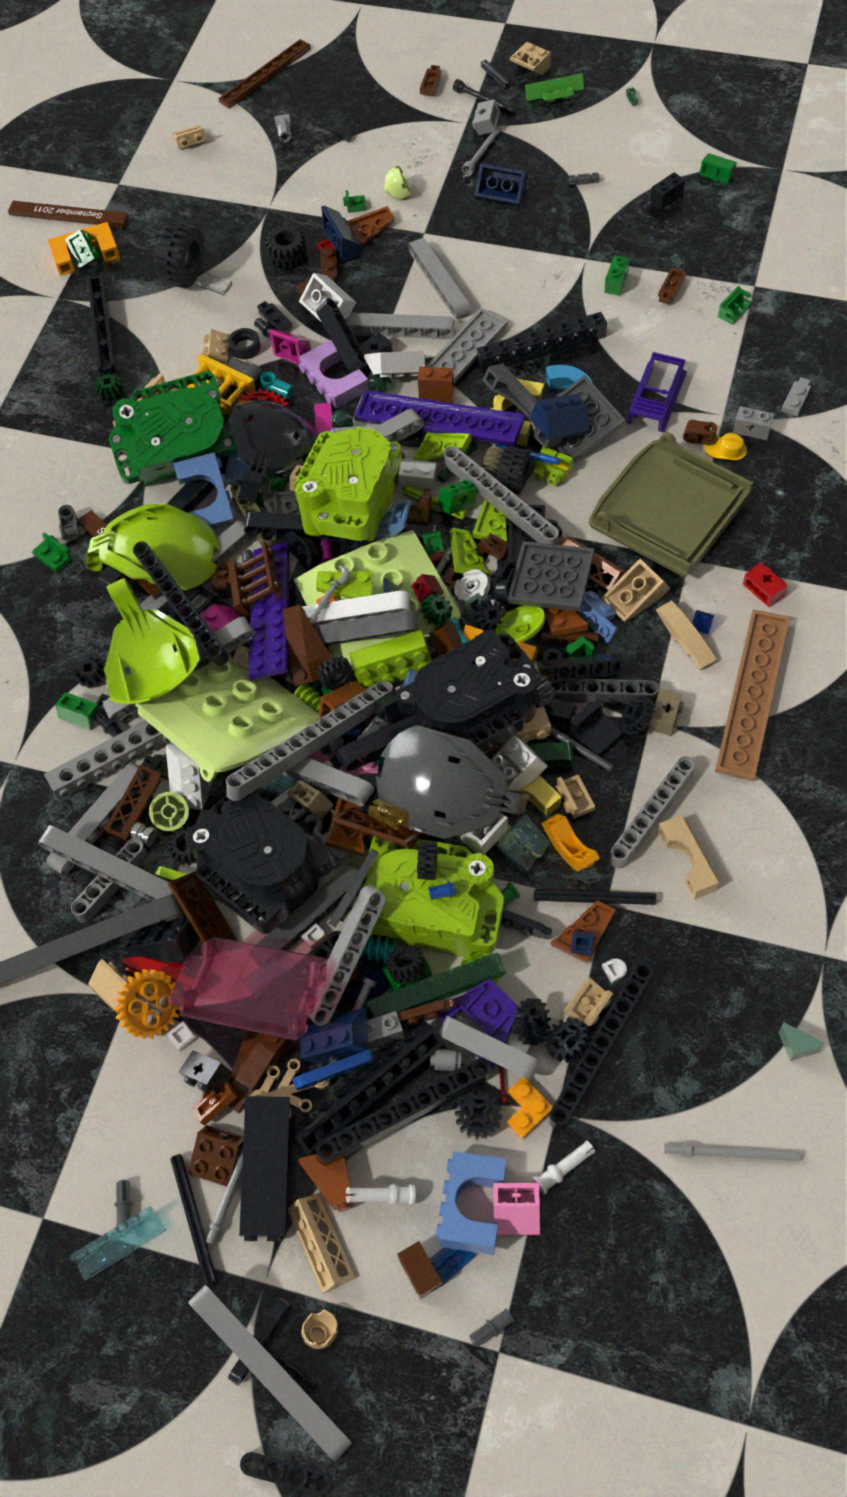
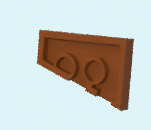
[541,607,588,637]
[551,900,616,964]

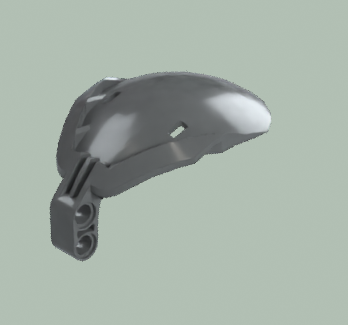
[376,725,529,839]

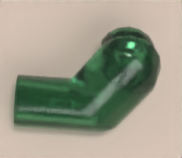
[625,87,638,106]

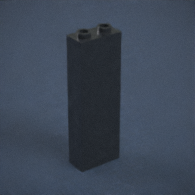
[239,1096,290,1242]

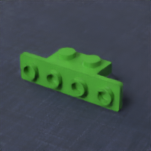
[525,74,584,102]

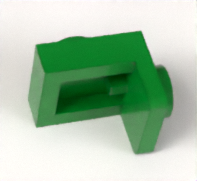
[565,636,595,658]

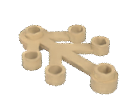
[249,1059,330,1119]

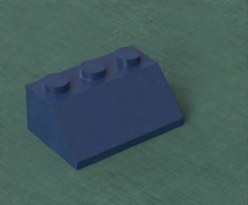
[475,163,529,204]
[321,205,361,262]
[530,394,589,441]
[300,1008,368,1064]

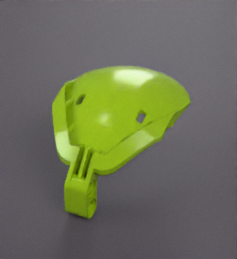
[86,504,220,590]
[104,578,200,704]

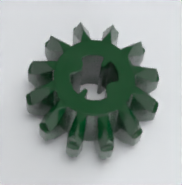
[95,372,123,401]
[420,593,453,627]

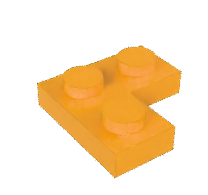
[507,1077,553,1139]

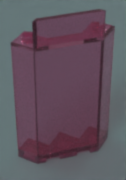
[168,937,327,1041]

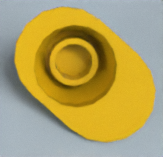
[705,433,747,461]

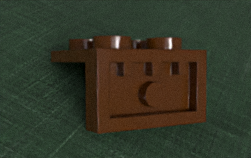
[406,489,432,523]
[188,1125,244,1187]

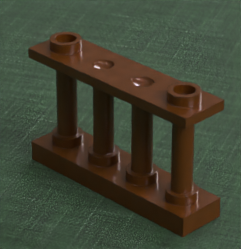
[227,541,282,618]

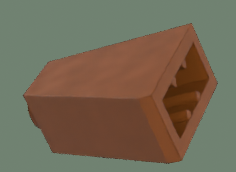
[318,681,366,718]
[299,1150,356,1212]

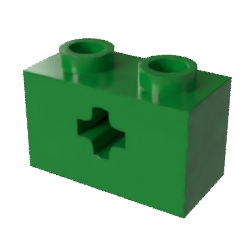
[604,255,630,296]
[437,480,478,515]

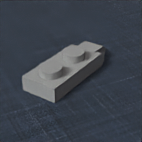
[781,377,811,417]

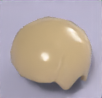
[302,1310,338,1349]

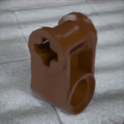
[683,420,717,445]

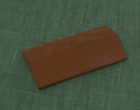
[332,808,422,849]
[167,871,238,954]

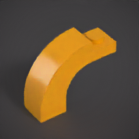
[542,814,600,872]

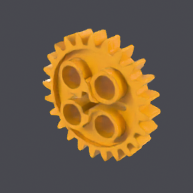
[114,969,182,1039]

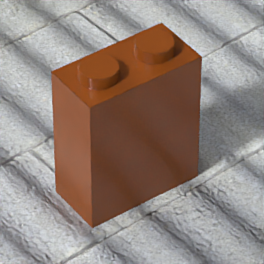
[418,367,455,403]

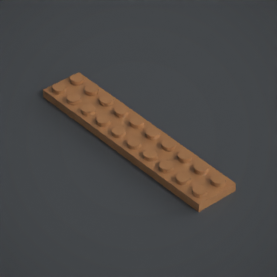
[715,610,790,781]

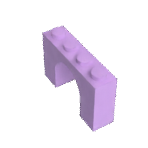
[299,340,369,409]

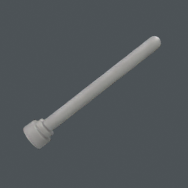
[462,126,501,176]

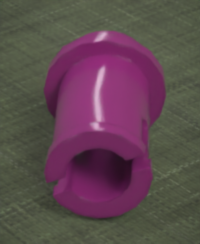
[318,539,333,563]

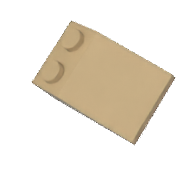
[601,559,670,623]

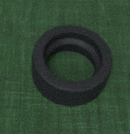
[228,328,261,359]

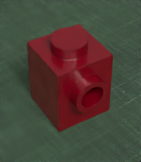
[411,574,444,603]

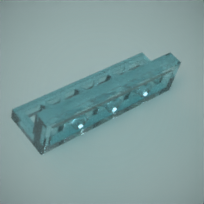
[70,1206,166,1280]

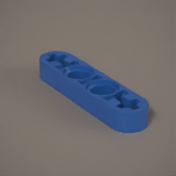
[292,1050,375,1090]

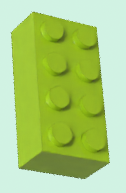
[349,629,433,689]

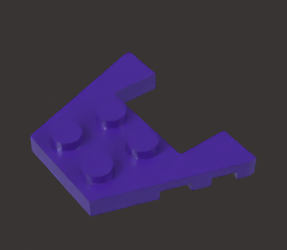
[438,979,518,1070]

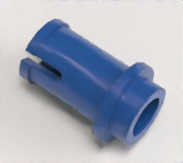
[428,881,456,900]

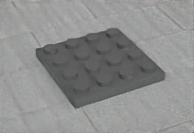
[554,375,626,463]
[507,541,595,611]

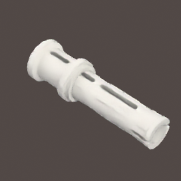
[532,1141,595,1195]
[346,1184,416,1205]

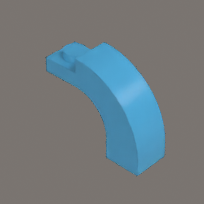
[546,365,593,391]

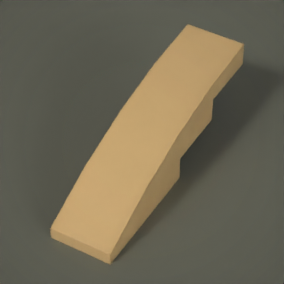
[656,600,717,670]

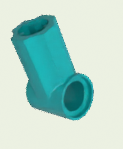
[261,372,294,399]

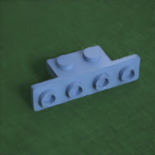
[575,591,617,643]

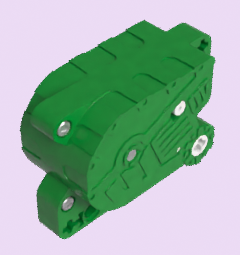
[109,371,236,486]

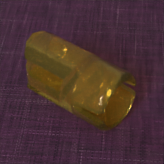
[368,799,407,830]

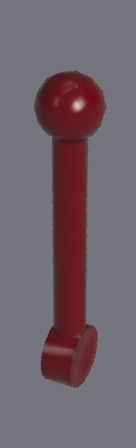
[497,1064,508,1104]

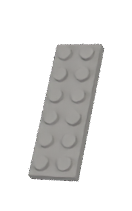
[426,307,508,384]

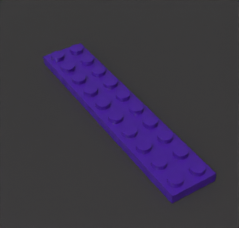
[354,390,525,446]
[248,542,290,680]

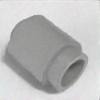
[430,1048,461,1071]

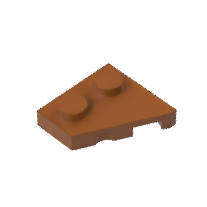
[193,1080,237,1126]

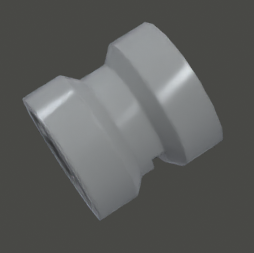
[130,822,157,847]

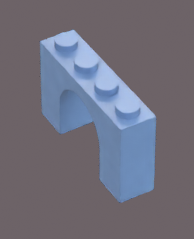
[173,453,236,529]
[436,1151,507,1255]

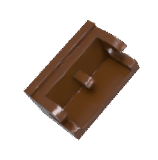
[397,1241,442,1299]

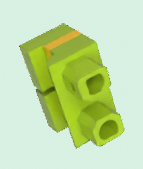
[533,447,573,487]

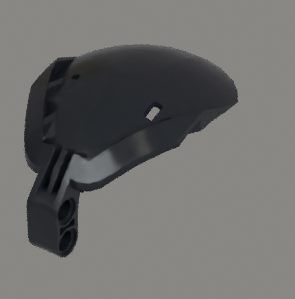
[228,400,318,504]

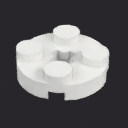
[454,569,490,604]

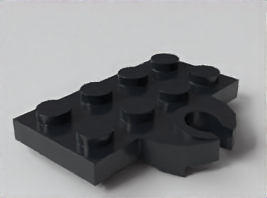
[508,505,562,567]

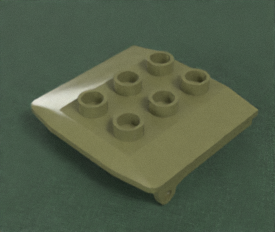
[589,432,753,578]

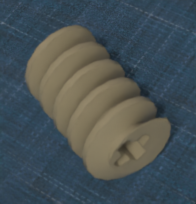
[480,446,504,479]

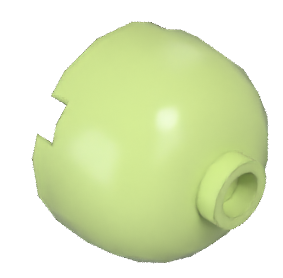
[384,165,411,199]
[149,792,189,831]

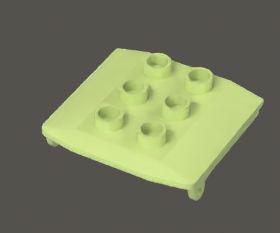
[294,530,460,667]
[135,657,320,782]

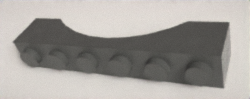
[483,364,563,449]

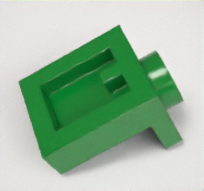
[343,190,366,213]
[422,530,444,556]

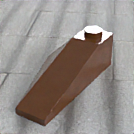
[282,605,334,686]
[228,1024,291,1114]

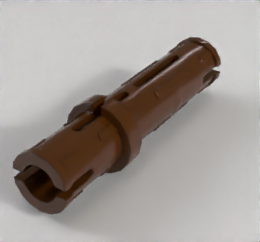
[541,630,598,645]

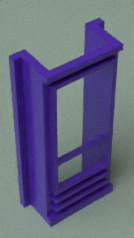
[625,352,687,433]

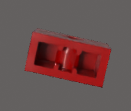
[743,562,787,608]

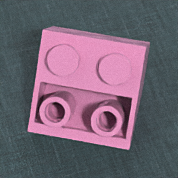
[493,1183,540,1235]

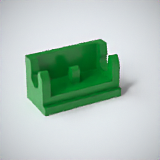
[699,153,737,184]
[718,286,752,325]
[55,692,99,730]

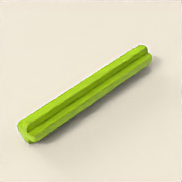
[404,485,467,520]

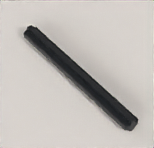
[534,889,656,905]
[170,1154,217,1286]

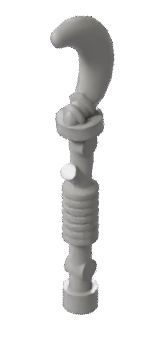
[309,565,350,622]

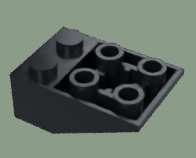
[123,917,200,963]

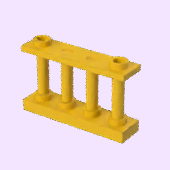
[177,354,256,415]

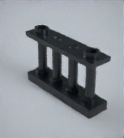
[167,581,251,629]

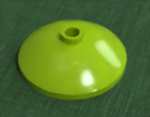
[493,605,545,644]

